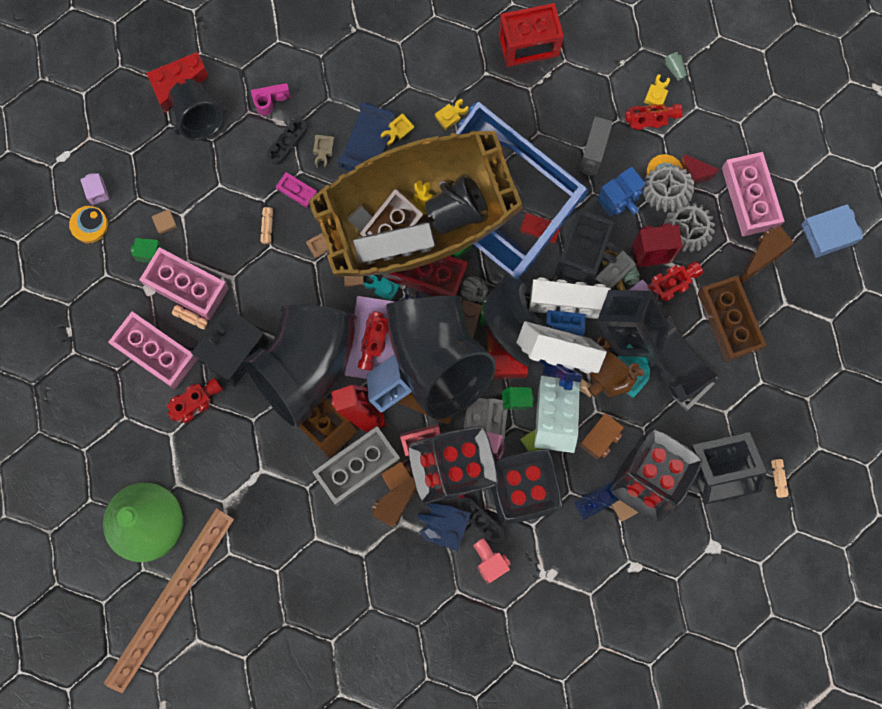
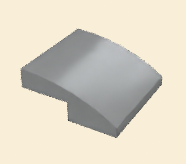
[464,398,507,439]

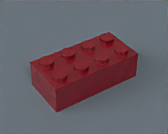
[383,256,468,296]

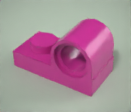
[251,83,291,116]

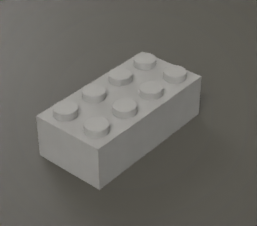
[312,427,400,506]

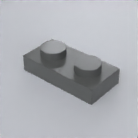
[595,250,636,288]

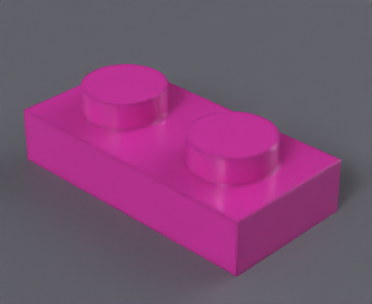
[276,172,317,208]

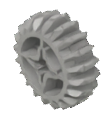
[643,164,694,212]
[664,202,715,252]

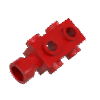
[625,104,682,130]
[647,262,703,302]
[357,311,388,371]
[166,377,223,423]

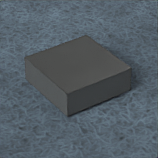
[347,205,372,232]

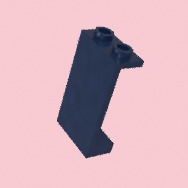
[337,102,396,172]

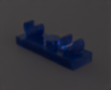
[539,359,582,391]
[574,482,619,520]

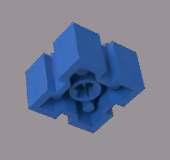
[597,167,645,217]

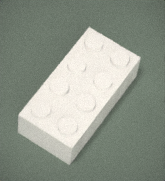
[528,278,611,319]
[516,321,607,374]

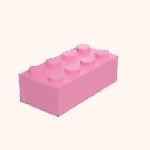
[722,152,784,237]
[139,247,229,320]
[108,312,197,390]

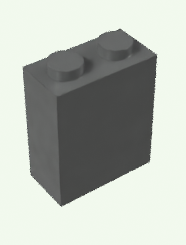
[579,116,613,176]

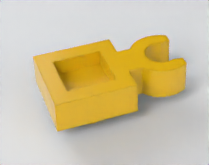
[644,74,670,105]
[435,99,469,130]
[381,113,414,146]
[414,180,434,210]

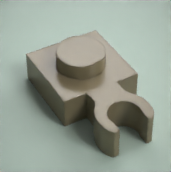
[313,135,334,168]

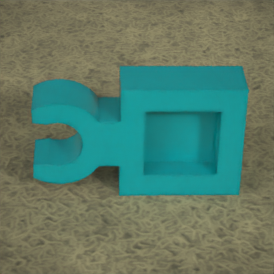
[364,275,400,301]

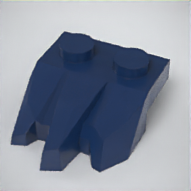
[418,503,471,551]

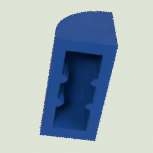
[546,310,585,336]

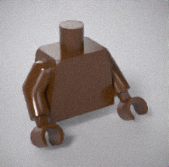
[587,337,644,397]

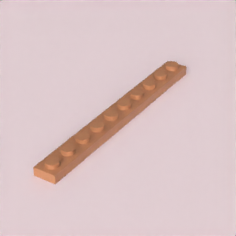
[104,508,234,693]

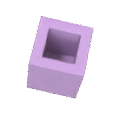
[80,173,109,205]

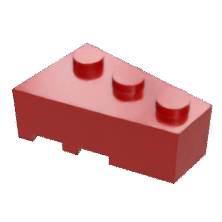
[146,52,208,113]
[331,385,387,433]

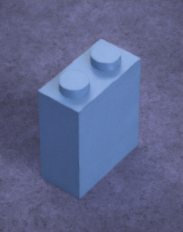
[801,204,863,258]
[366,355,412,413]

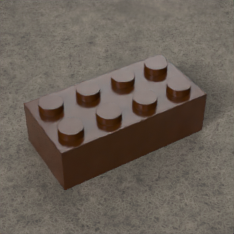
[698,275,767,363]

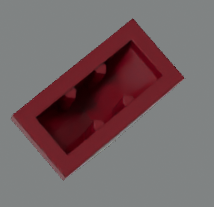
[680,154,719,185]

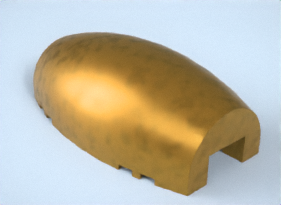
[309,131,523,276]

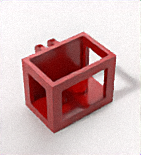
[498,3,564,67]

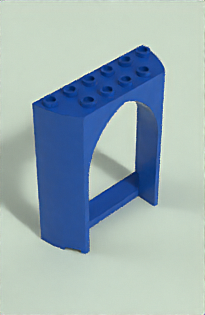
[456,102,589,280]

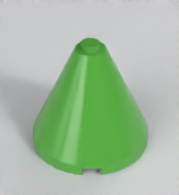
[103,483,184,562]

